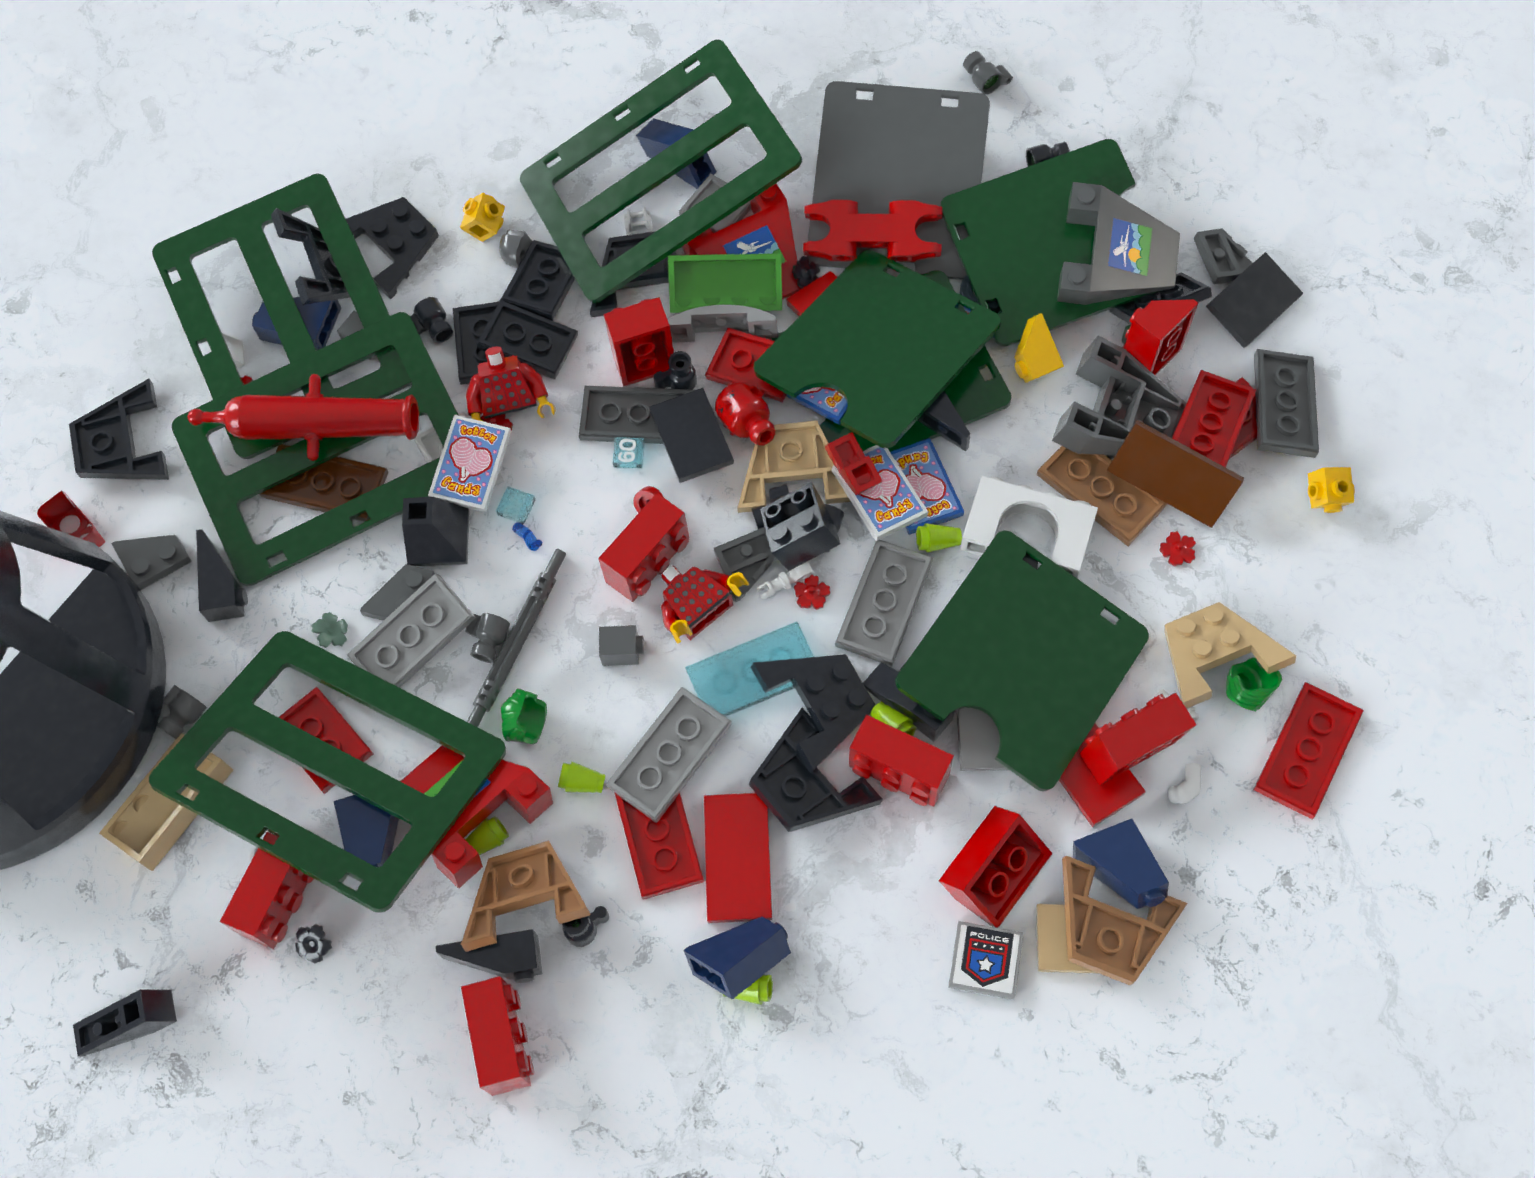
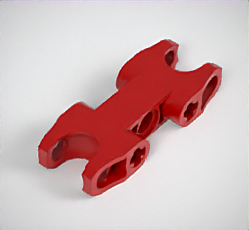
[803,200,942,262]

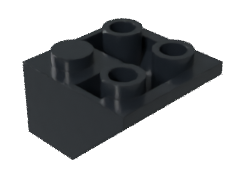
[402,497,470,566]

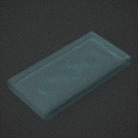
[685,621,814,717]

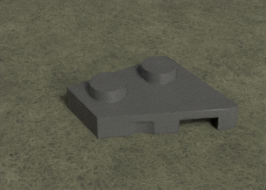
[1193,228,1253,284]
[714,527,777,602]
[111,535,192,590]
[360,564,435,621]

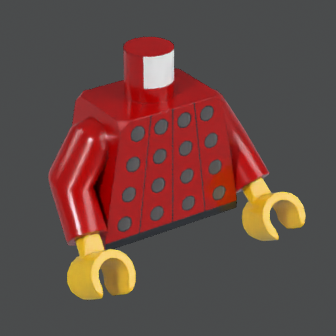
[466,347,556,421]
[661,566,750,644]

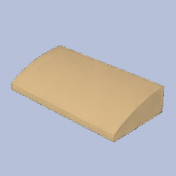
[99,733,234,871]

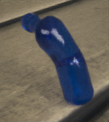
[512,522,542,551]

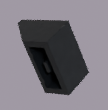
[760,482,841,571]

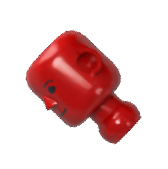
[715,382,775,446]

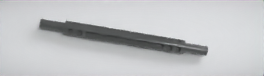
[467,549,566,727]

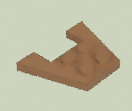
[461,841,591,952]
[1062,855,1188,985]

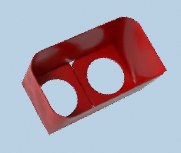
[37,490,106,547]

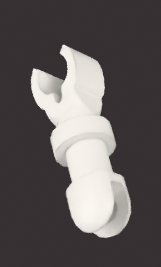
[757,561,813,599]

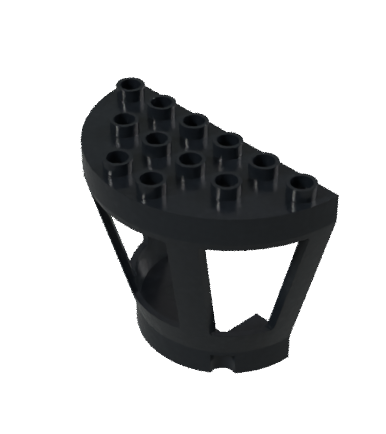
[0,511,166,870]

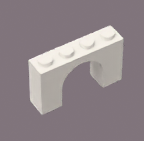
[960,476,1098,578]

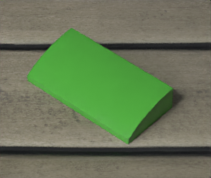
[668,253,782,313]

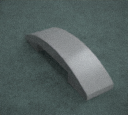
[667,305,778,342]

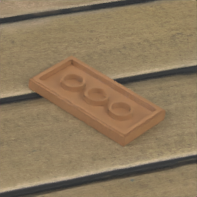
[1037,446,1167,547]

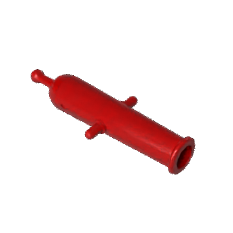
[187,374,419,461]

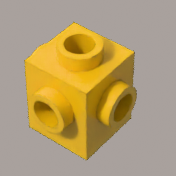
[460,193,505,242]
[1308,467,1355,513]

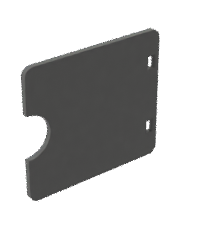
[806,81,990,279]

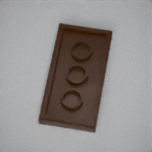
[1107,420,1244,528]
[259,444,389,522]

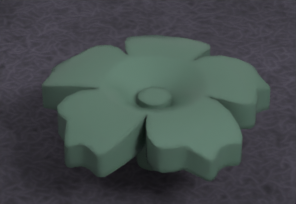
[311,612,348,648]

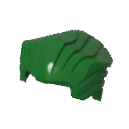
[1226,657,1282,712]
[501,688,547,744]

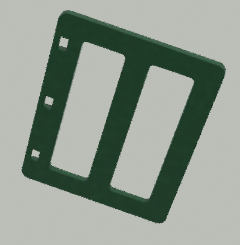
[520,39,802,303]
[152,173,412,459]
[171,312,459,586]
[149,631,506,913]

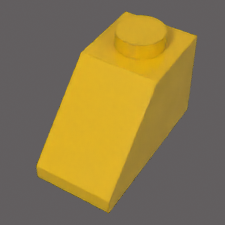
[1014,313,1064,383]

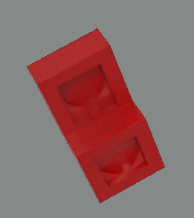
[824,432,883,495]

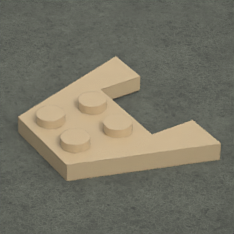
[737,421,851,513]
[1164,602,1296,709]

